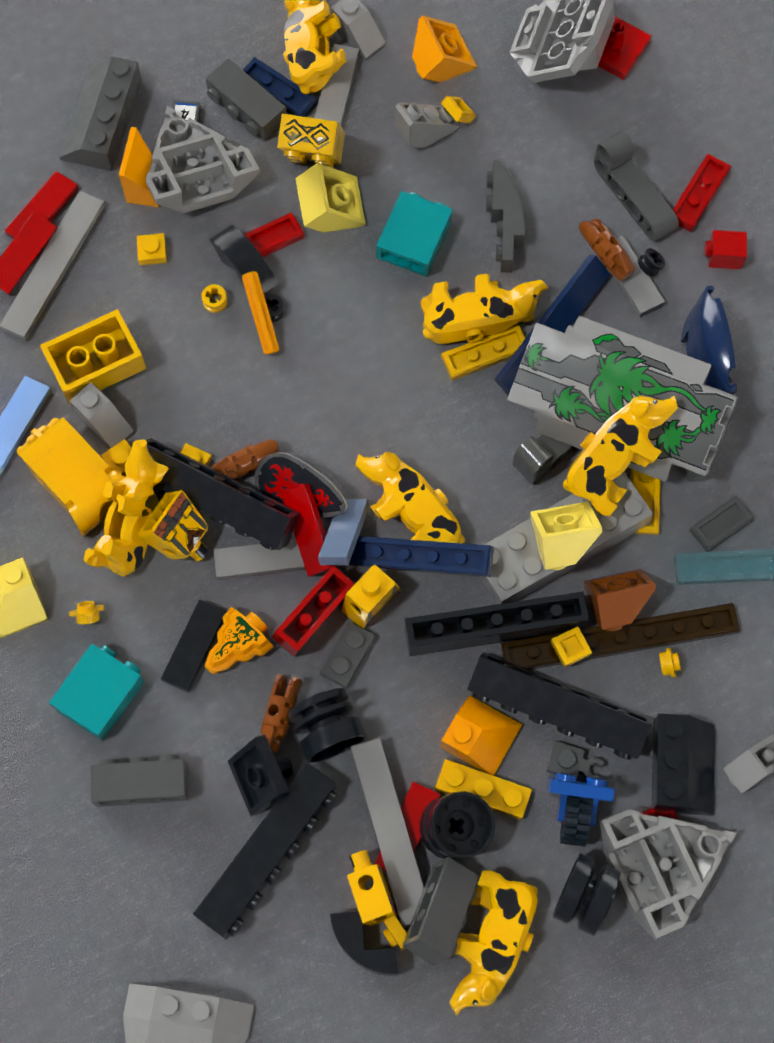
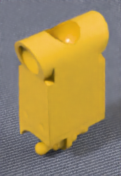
[17,417,125,537]

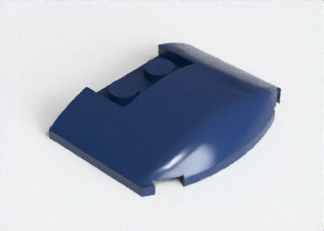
[681,285,737,395]

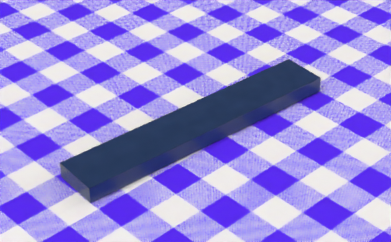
[494,255,610,396]
[345,536,494,577]

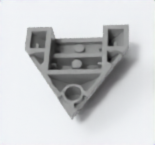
[146,106,260,214]
[600,809,737,940]

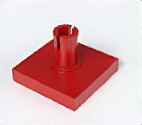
[598,16,652,80]

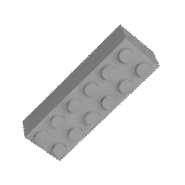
[478,472,653,605]

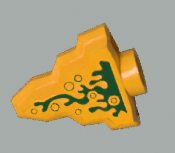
[205,607,274,675]

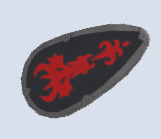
[254,452,347,518]

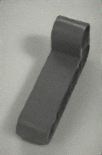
[594,131,679,241]
[512,435,576,485]

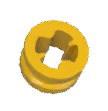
[201,284,227,313]

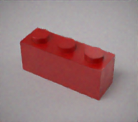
[271,565,355,657]

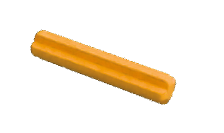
[242,272,280,355]

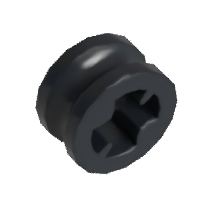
[637,248,666,277]
[265,294,284,322]

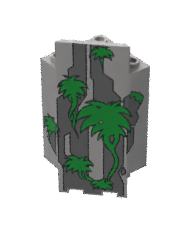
[507,316,738,482]

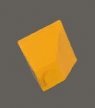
[412,15,477,83]
[119,127,159,207]
[440,695,522,776]

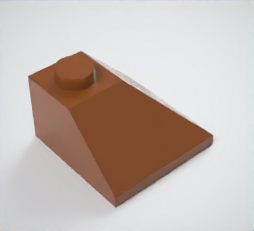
[583,569,656,631]

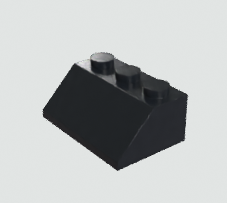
[651,713,715,816]

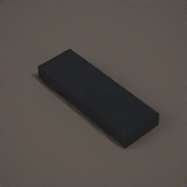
[161,600,226,693]

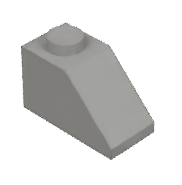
[331,0,386,61]
[70,382,135,448]
[723,734,774,794]

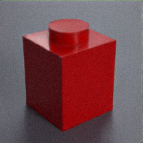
[704,230,747,269]

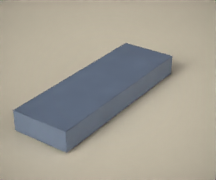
[318,499,370,565]

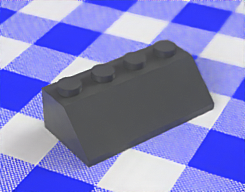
[59,57,142,171]

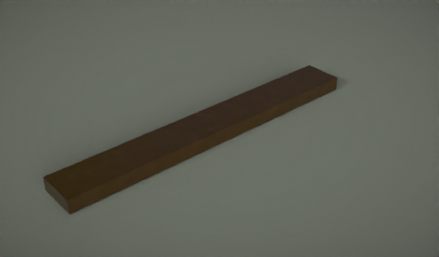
[500,603,740,670]

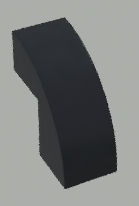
[210,225,279,293]
[330,912,398,976]

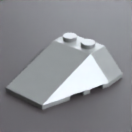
[123,984,254,1043]

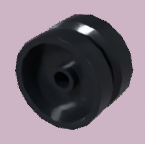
[553,853,621,936]

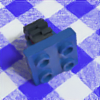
[547,773,615,847]

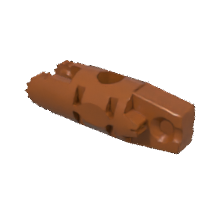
[578,218,635,281]
[211,439,279,480]
[260,674,302,753]

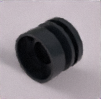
[287,688,366,763]
[419,791,495,860]

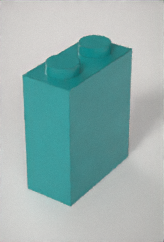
[376,191,453,277]
[49,643,145,741]

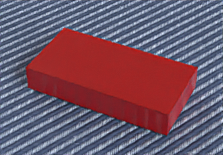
[244,212,305,257]

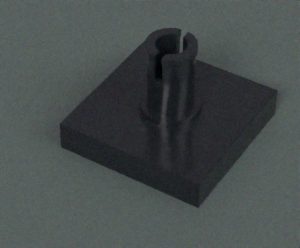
[228,735,293,816]

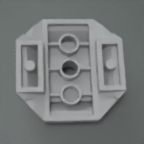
[509,0,615,83]

